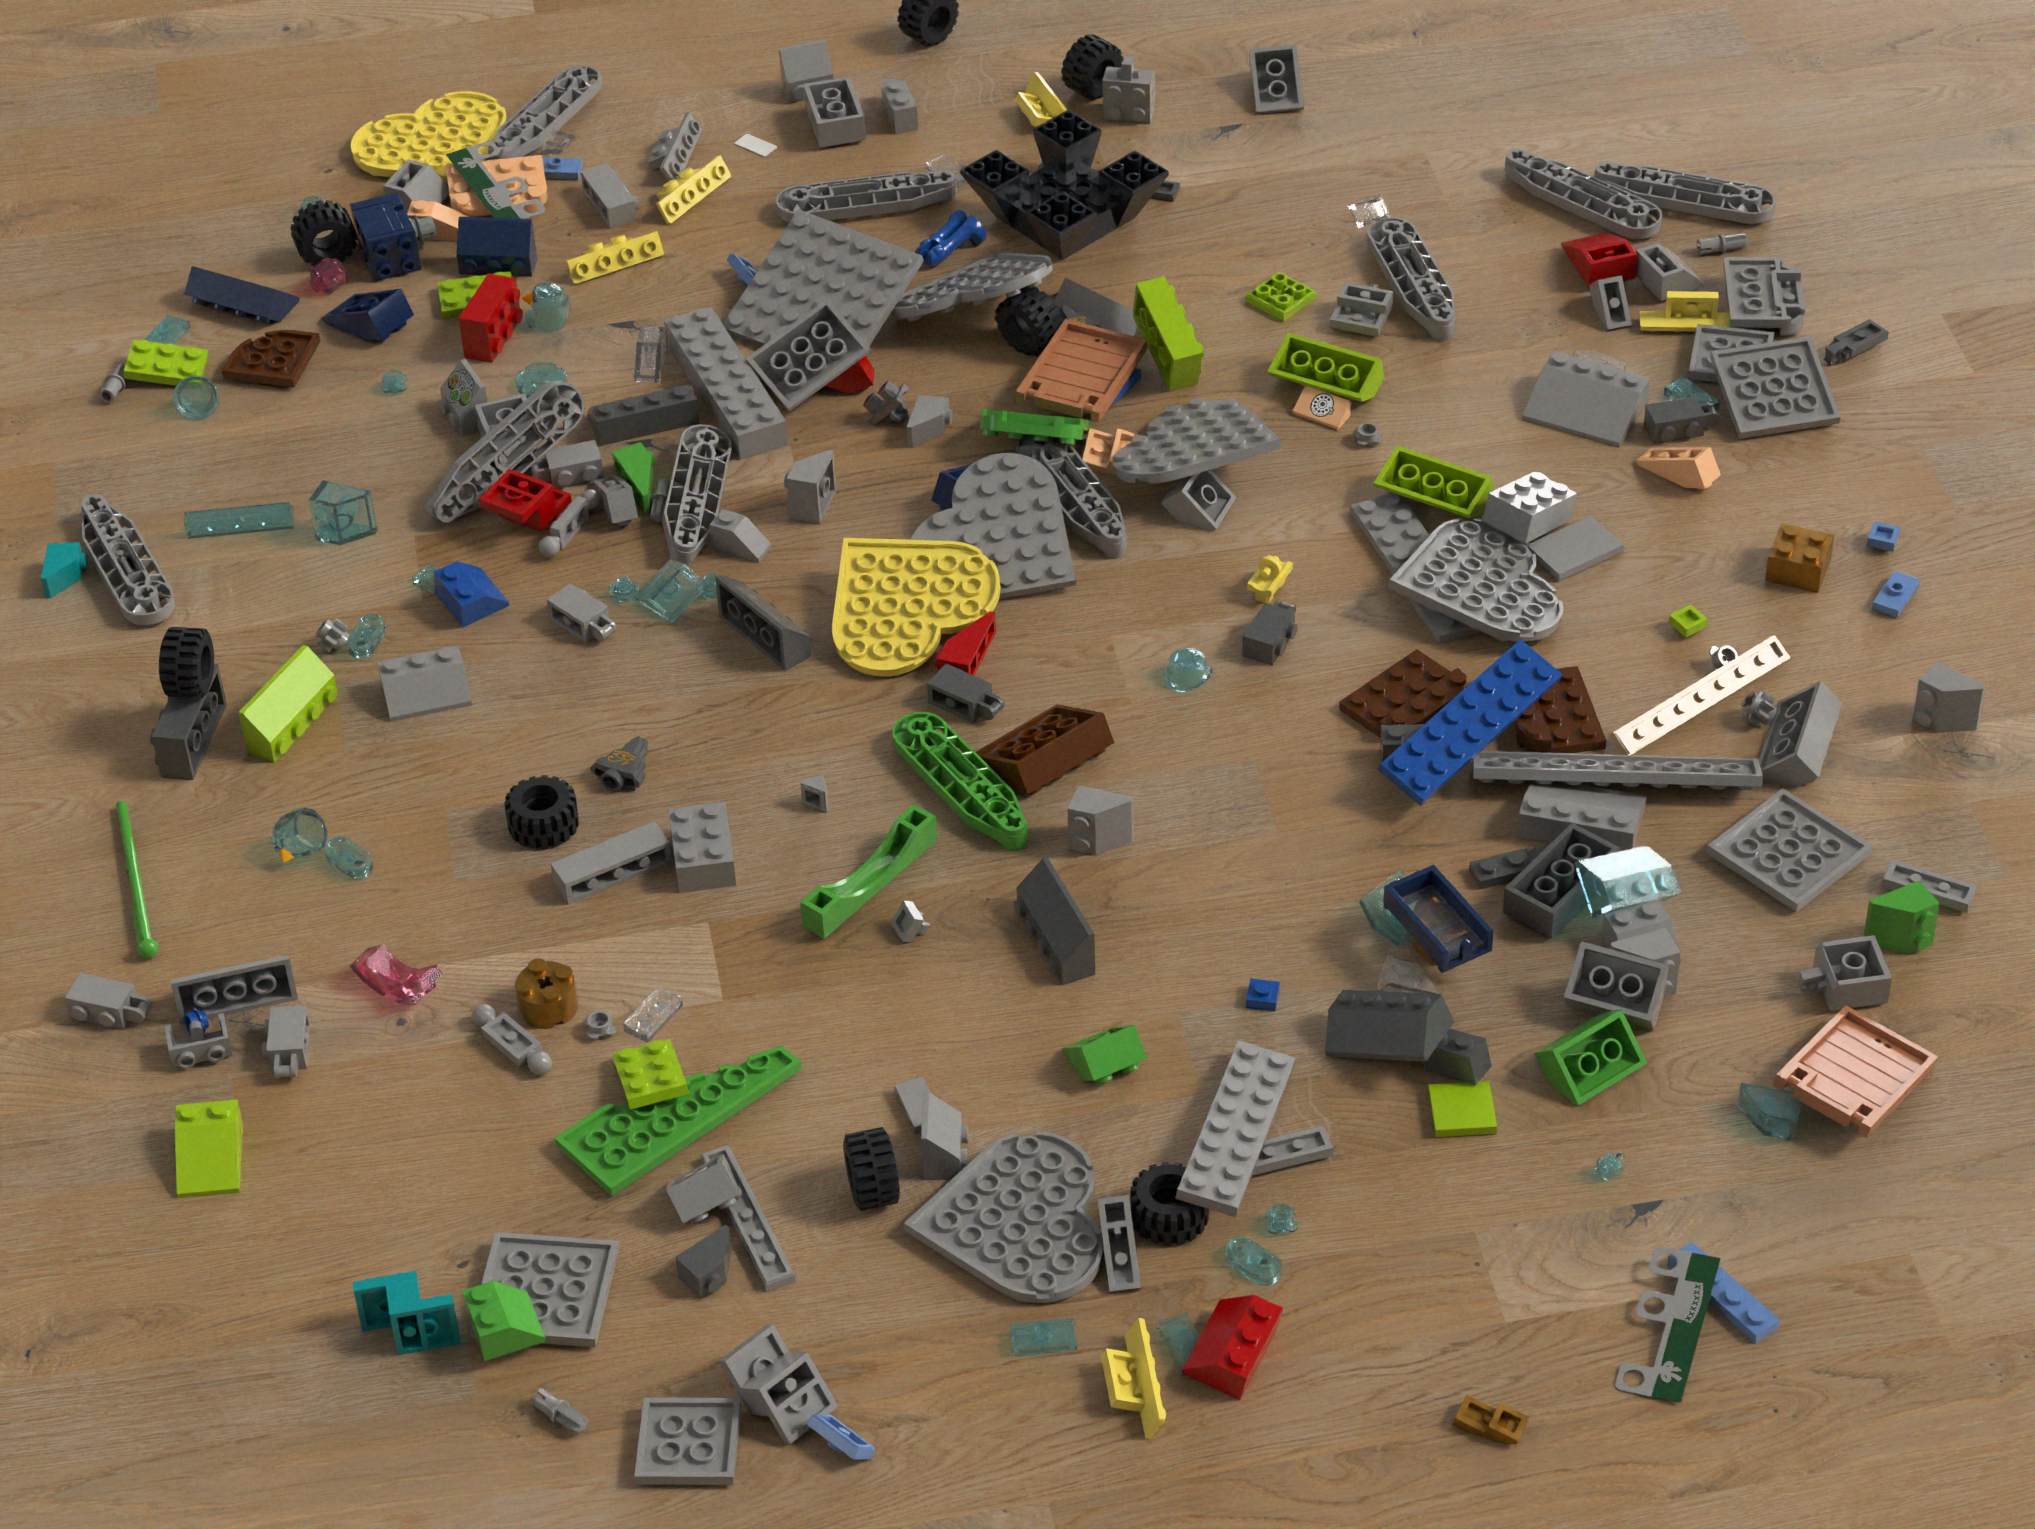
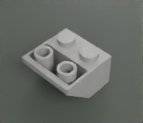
[383,159,450,212]
[1636,243,1704,301]

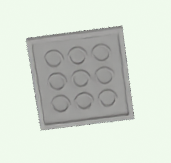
[1710,336,1841,439]
[1707,788,1873,912]
[469,1232,619,1347]

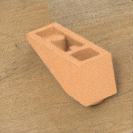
[407,200,470,241]
[1635,447,1721,490]

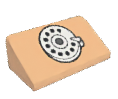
[1293,386,1351,430]

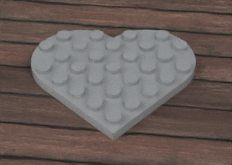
[891,252,1053,321]
[1112,398,1281,484]
[911,453,1076,599]
[1387,518,1563,642]
[904,1131,1104,1303]

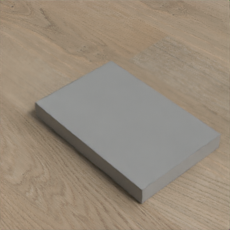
[1529,516,1624,581]

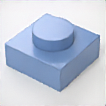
[1867,521,1900,552]

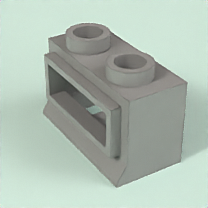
[164,1013,232,1069]

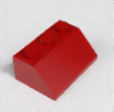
[1181,1295,1283,1400]

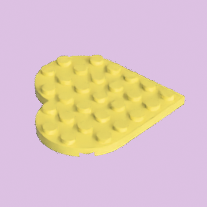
[351,91,507,184]
[832,538,1001,677]

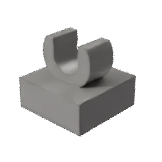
[891,900,930,943]

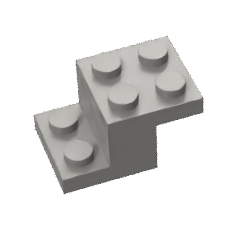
[719,1324,838,1444]

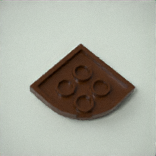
[221,330,320,388]

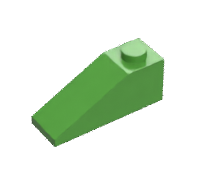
[612,442,655,516]

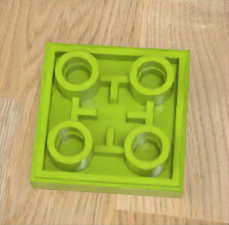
[1246,272,1316,322]

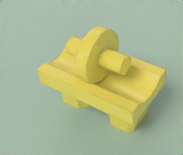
[1247,555,1293,604]

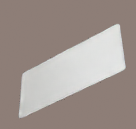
[735,134,777,156]

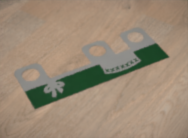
[446,141,546,219]
[1615,1247,1721,1403]

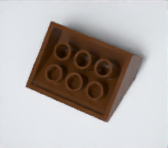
[976,704,1114,795]

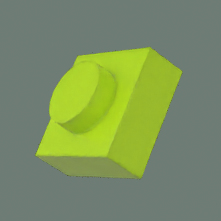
[1669,604,1708,638]

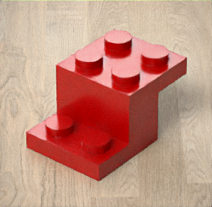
[479,469,572,532]

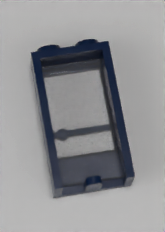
[1383,865,1493,973]

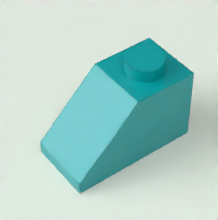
[41,542,87,598]

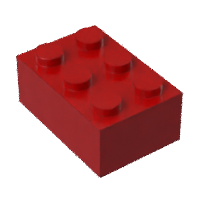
[458,273,523,363]

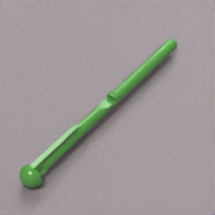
[116,801,159,959]

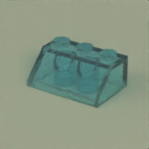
[1574,845,1681,918]

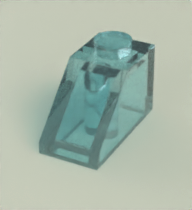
[1738,1083,1802,1141]

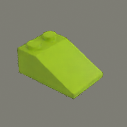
[175,1099,243,1198]

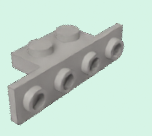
[648,112,702,181]

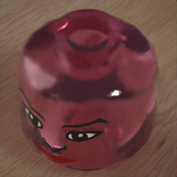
[309,258,347,295]

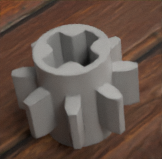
[315,618,350,652]
[1741,690,1776,726]

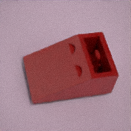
[1561,233,1638,288]

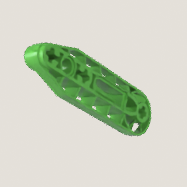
[892,712,1028,851]

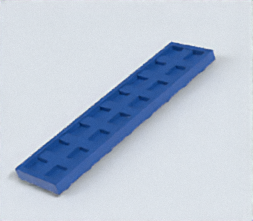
[1378,639,1563,806]

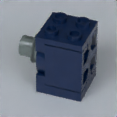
[350,193,437,282]

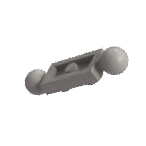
[539,489,601,557]
[472,1004,552,1075]

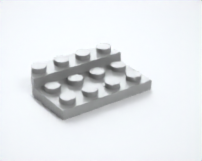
[1723,257,1806,337]

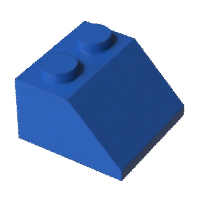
[434,561,509,627]

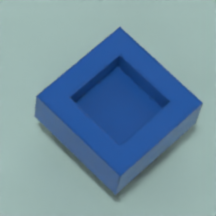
[1246,978,1280,1011]

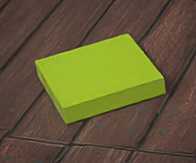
[1428,1081,1497,1137]

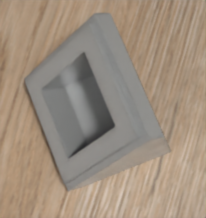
[800,775,829,812]

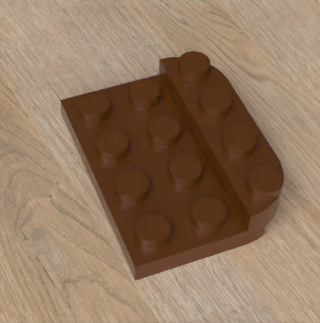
[1339,649,1467,738]
[1513,666,1606,753]

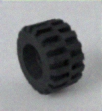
[897,0,959,47]
[1061,34,1123,100]
[290,200,358,268]
[995,286,1063,356]
[159,627,214,698]
[504,775,579,849]
[843,1127,900,1211]
[1130,1162,1209,1246]

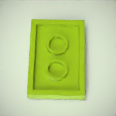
[437,271,512,320]
[123,339,209,389]
[612,1039,689,1110]

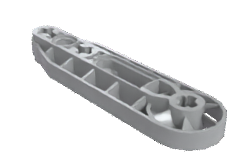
[488,66,602,160]
[1505,149,1662,239]
[1594,162,1775,224]
[776,170,957,222]
[1367,217,1455,341]
[426,380,584,523]
[662,424,732,567]
[1016,434,1127,559]
[81,494,176,625]

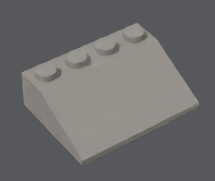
[746,299,871,412]
[1522,351,1650,447]
[1518,780,1647,858]

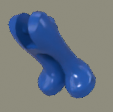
[915,210,987,267]

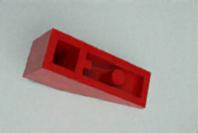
[934,611,996,676]

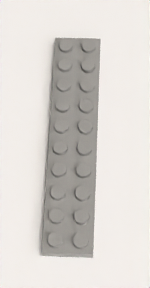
[1472,751,1763,790]

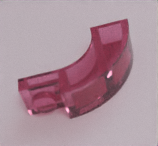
[350,944,443,1005]

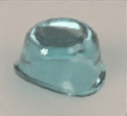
[173,375,219,420]
[1165,647,1213,692]

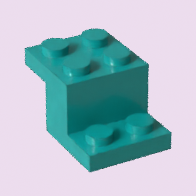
[352,1270,461,1355]

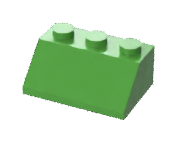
[1534,1009,1648,1105]

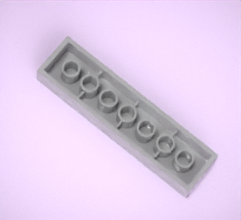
[664,307,788,460]

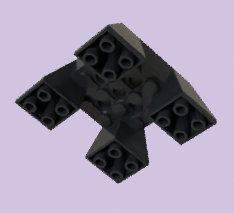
[960,109,1169,260]

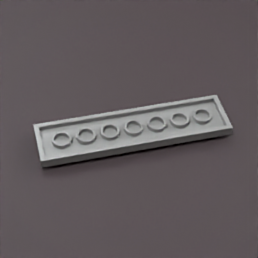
[1350,493,1482,644]
[1175,1041,1296,1217]

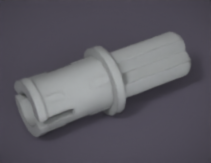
[1697,233,1748,255]
[99,363,126,403]
[650,479,671,523]
[531,1388,589,1434]

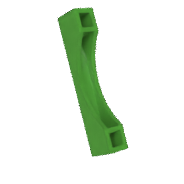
[800,804,937,939]

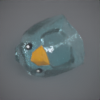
[521,282,570,332]
[271,808,327,862]

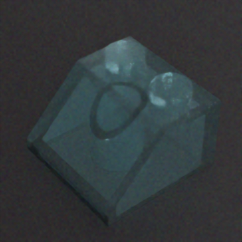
[309,480,377,545]

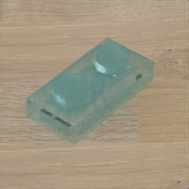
[1664,376,1720,411]

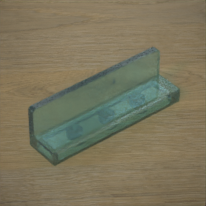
[184,502,294,539]

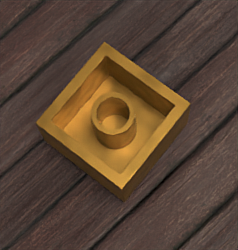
[1765,523,1834,593]

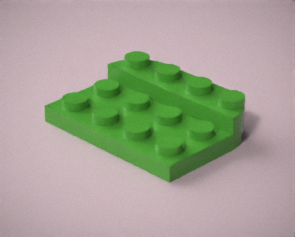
[979,409,1092,444]

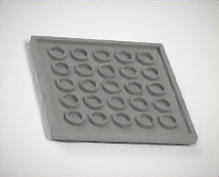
[723,209,924,347]

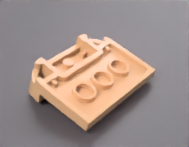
[445,155,548,217]

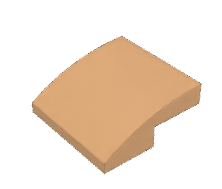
[1082,428,1140,474]

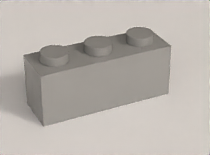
[580,163,639,229]

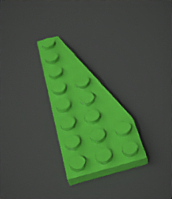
[554,1045,802,1197]

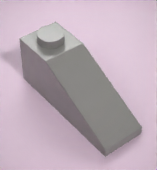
[592,474,638,526]
[1097,1195,1141,1293]

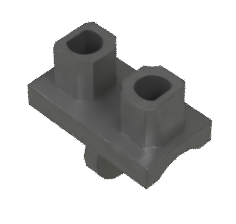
[863,380,909,425]

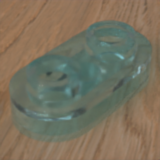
[347,614,386,658]
[324,837,373,879]
[1225,1237,1281,1285]

